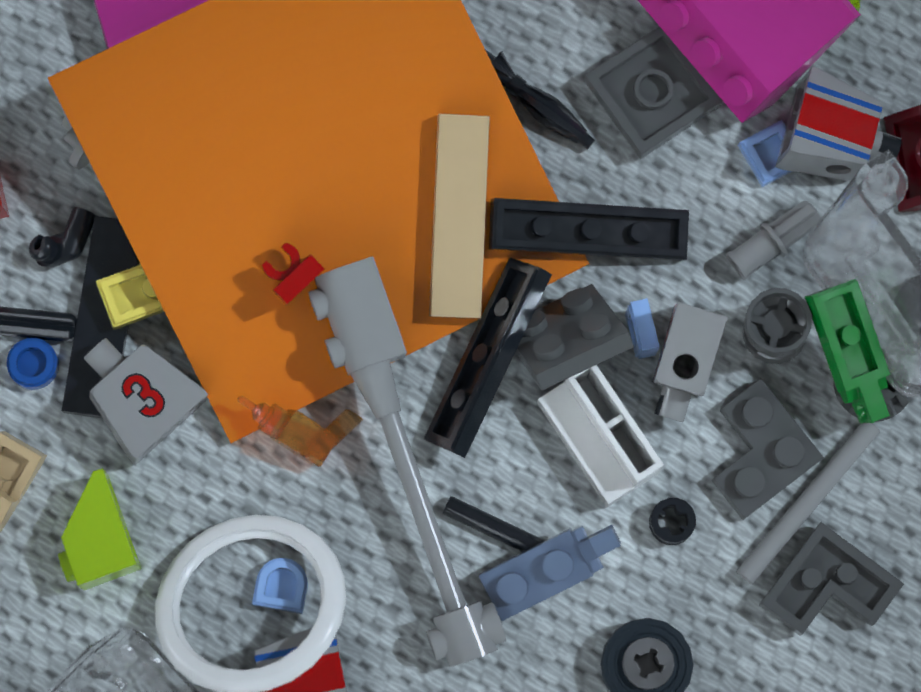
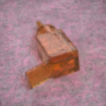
[237,396,363,467]

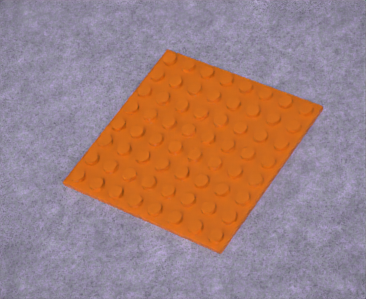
[48,0,589,443]

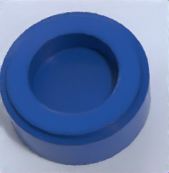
[7,338,59,390]

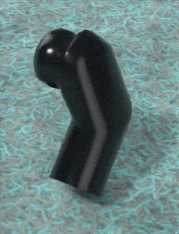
[29,207,96,268]

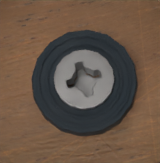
[600,618,694,692]

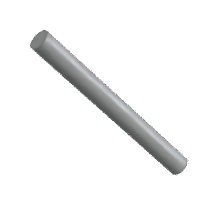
[736,423,880,585]

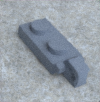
[479,524,621,621]

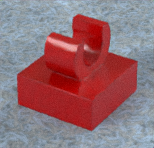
[262,243,325,305]

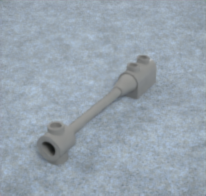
[308,256,506,667]

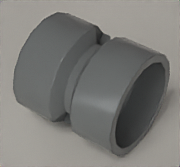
[743,288,812,364]

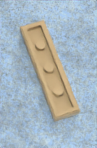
[429,114,490,318]

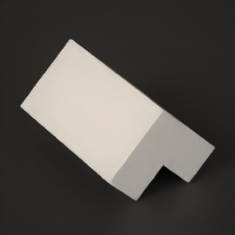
[537,365,664,508]

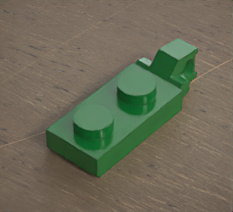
[805,279,891,424]

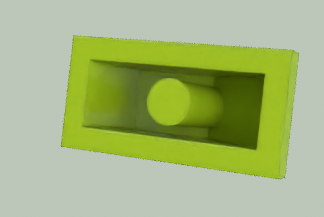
[58,468,142,591]

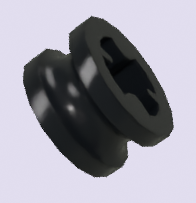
[649,498,696,545]

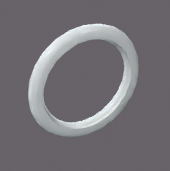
[155,515,346,692]

